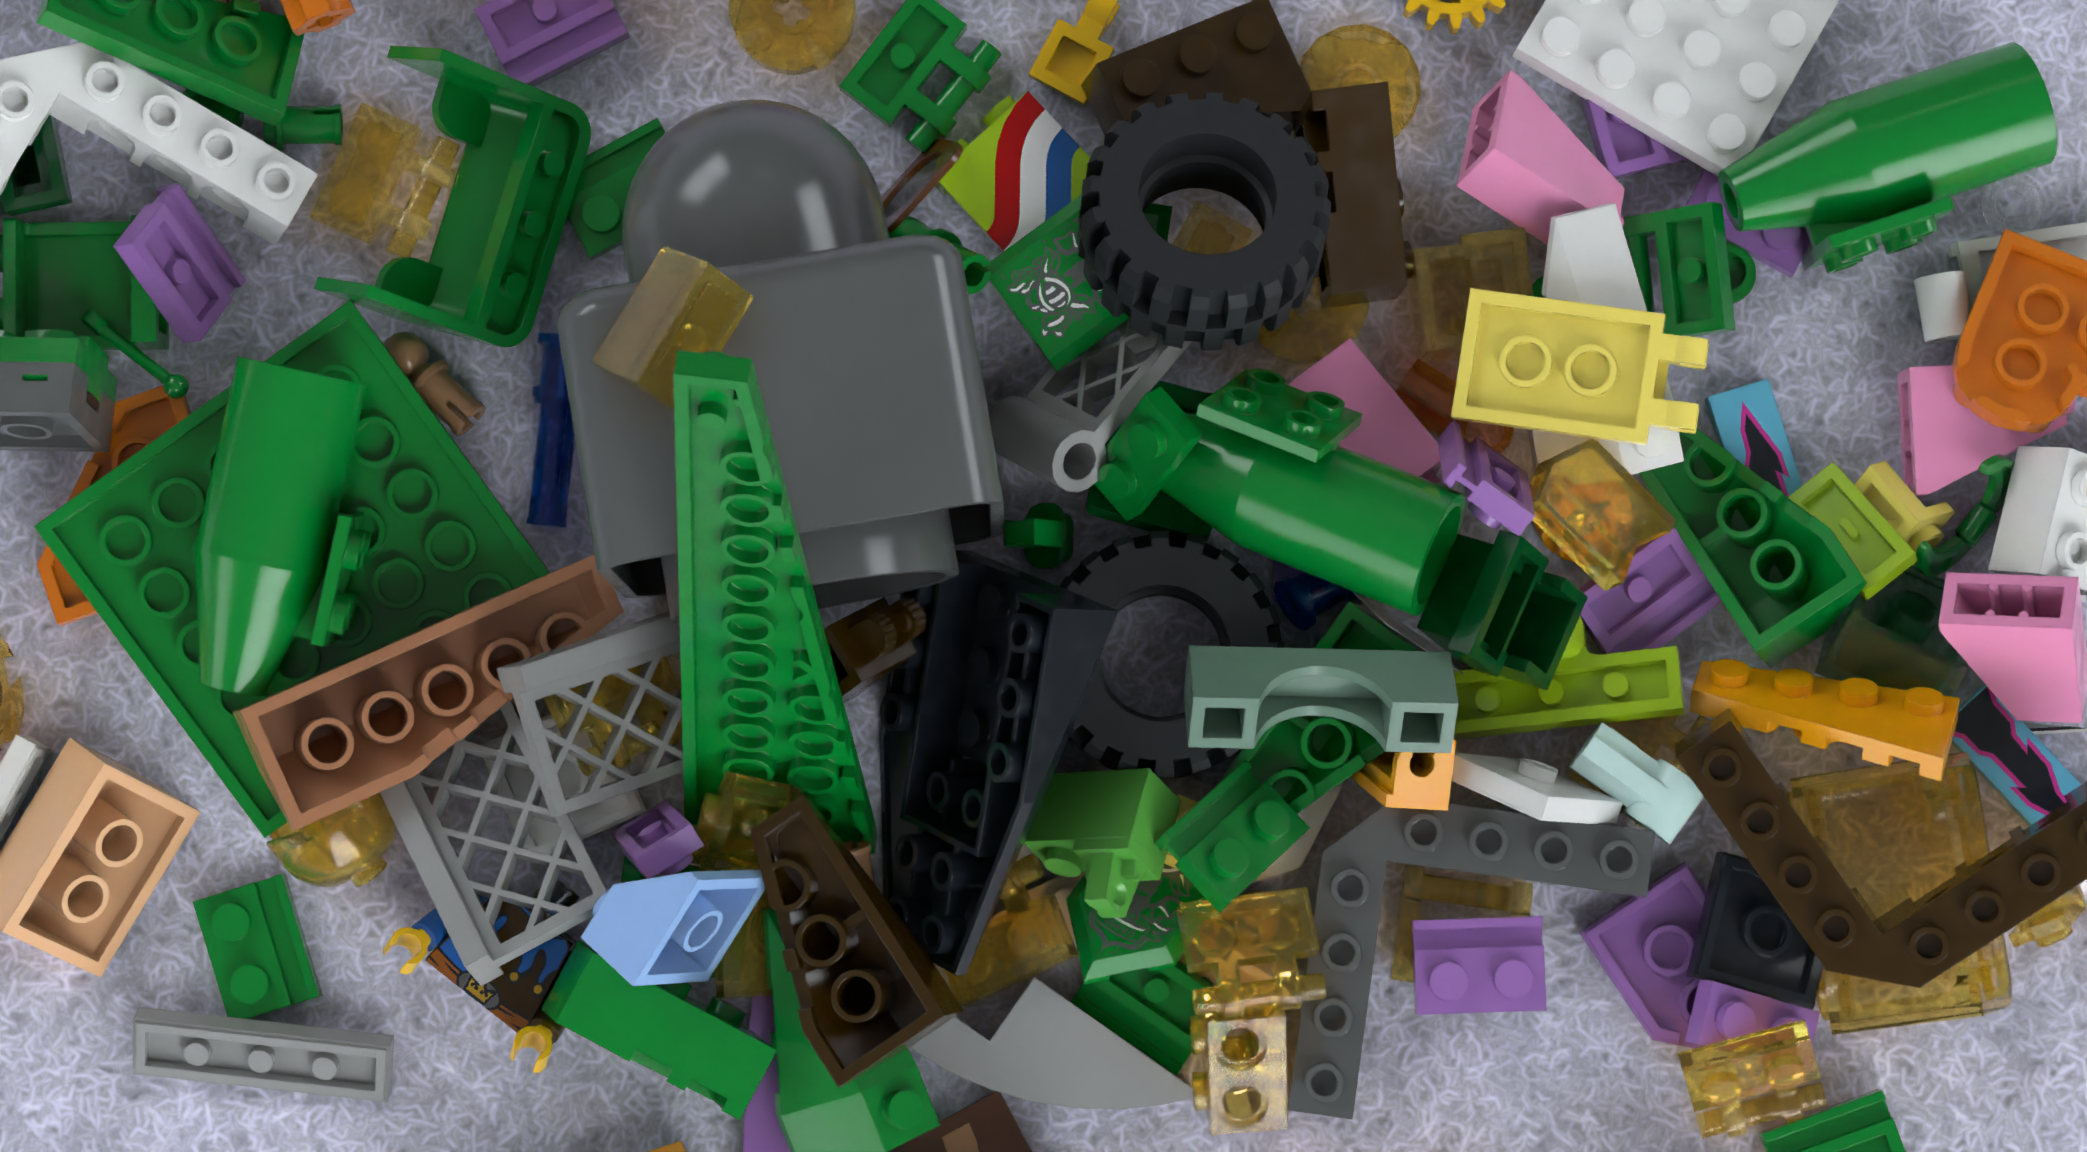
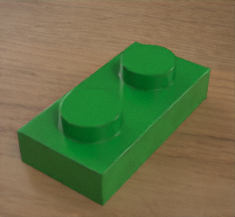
[1094,387,1203,521]

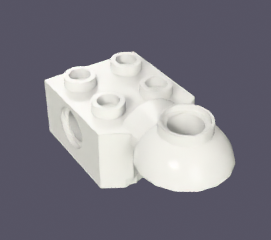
[1988,446,2087,603]

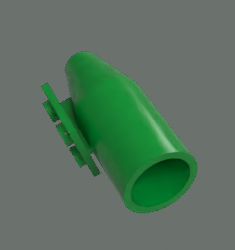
[1719,42,2057,274]
[195,356,371,697]
[1161,368,1466,616]

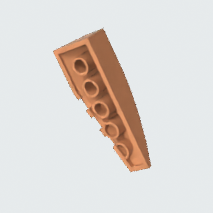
[233,554,624,831]

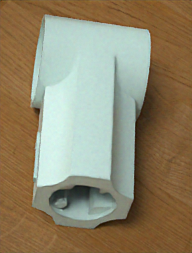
[1569,722,1704,845]

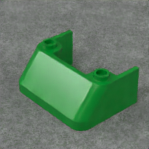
[314,46,591,347]

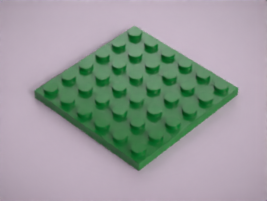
[34,300,551,838]

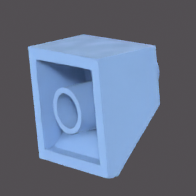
[581,870,765,986]

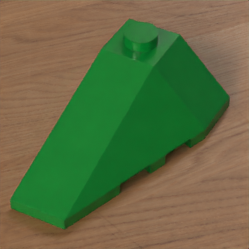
[1639,429,1867,668]
[762,907,940,1152]

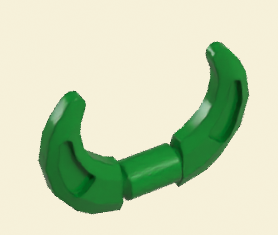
[1915,454,2014,577]

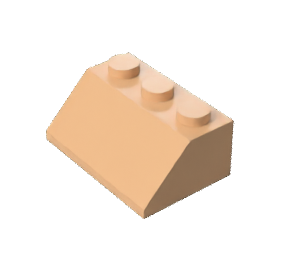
[0,737,201,977]

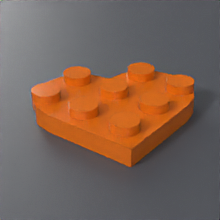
[1952,228,2087,434]

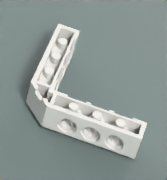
[0,42,318,245]

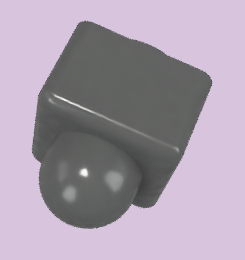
[557,99,1004,624]

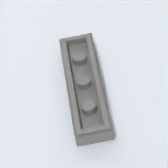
[133,1007,394,1102]

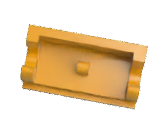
[1350,738,1456,811]

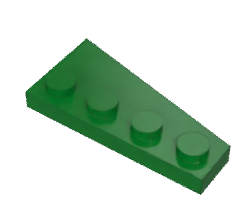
[36,0,305,127]

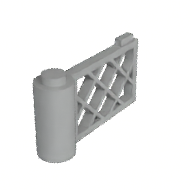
[989,319,1193,492]

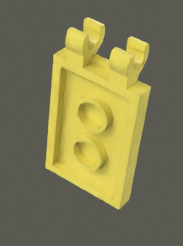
[1451,288,1709,446]

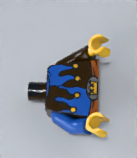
[383,879,580,1073]

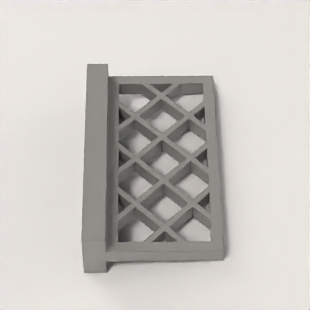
[497,611,683,817]
[380,701,607,986]

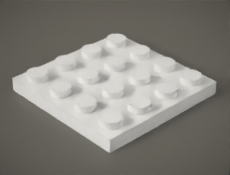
[1512,0,1839,177]

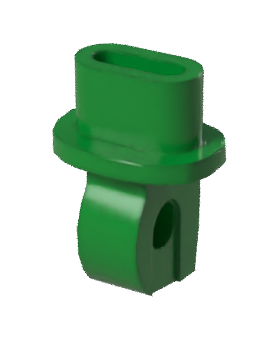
[1003,503,1074,569]

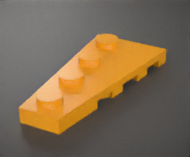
[1690,659,1960,781]

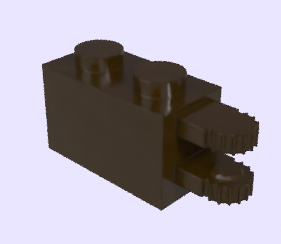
[824,597,927,703]

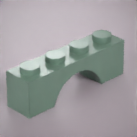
[1184,645,1459,753]

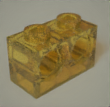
[1190,984,1288,1135]

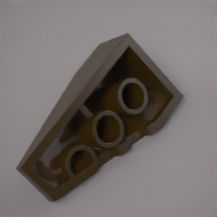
[750,794,964,1088]

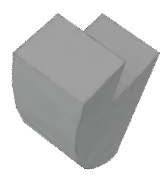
[909,976,1194,1109]

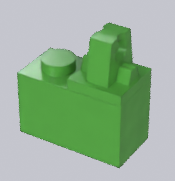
[1024,768,1181,918]

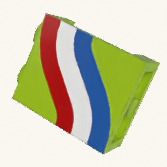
[936,91,1090,252]

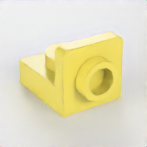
[1855,461,1955,554]

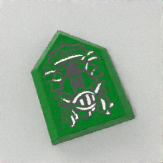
[984,195,1173,373]
[1066,864,1215,985]

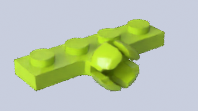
[1453,616,1685,740]

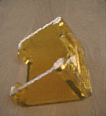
[1789,752,2012,1035]

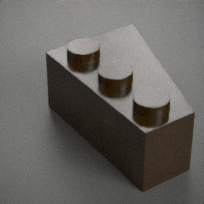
[1081,0,1311,136]

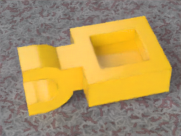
[1028,0,1120,107]

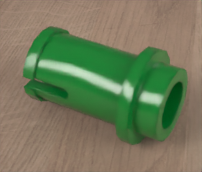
[263,104,343,151]

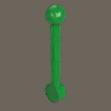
[81,309,189,399]

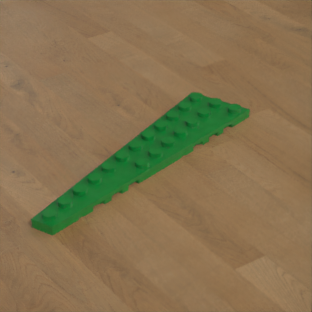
[673,350,878,854]

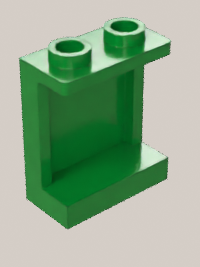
[0,215,169,350]

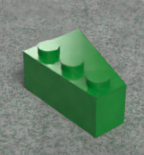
[542,940,777,1120]

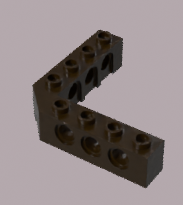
[1675,708,2087,988]

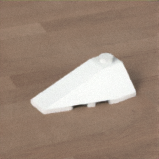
[1527,203,1684,483]

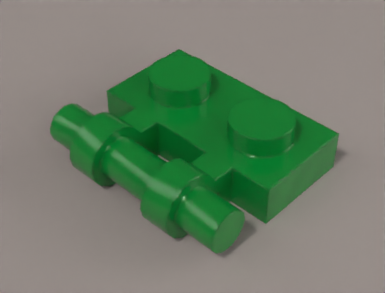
[839,0,1002,154]

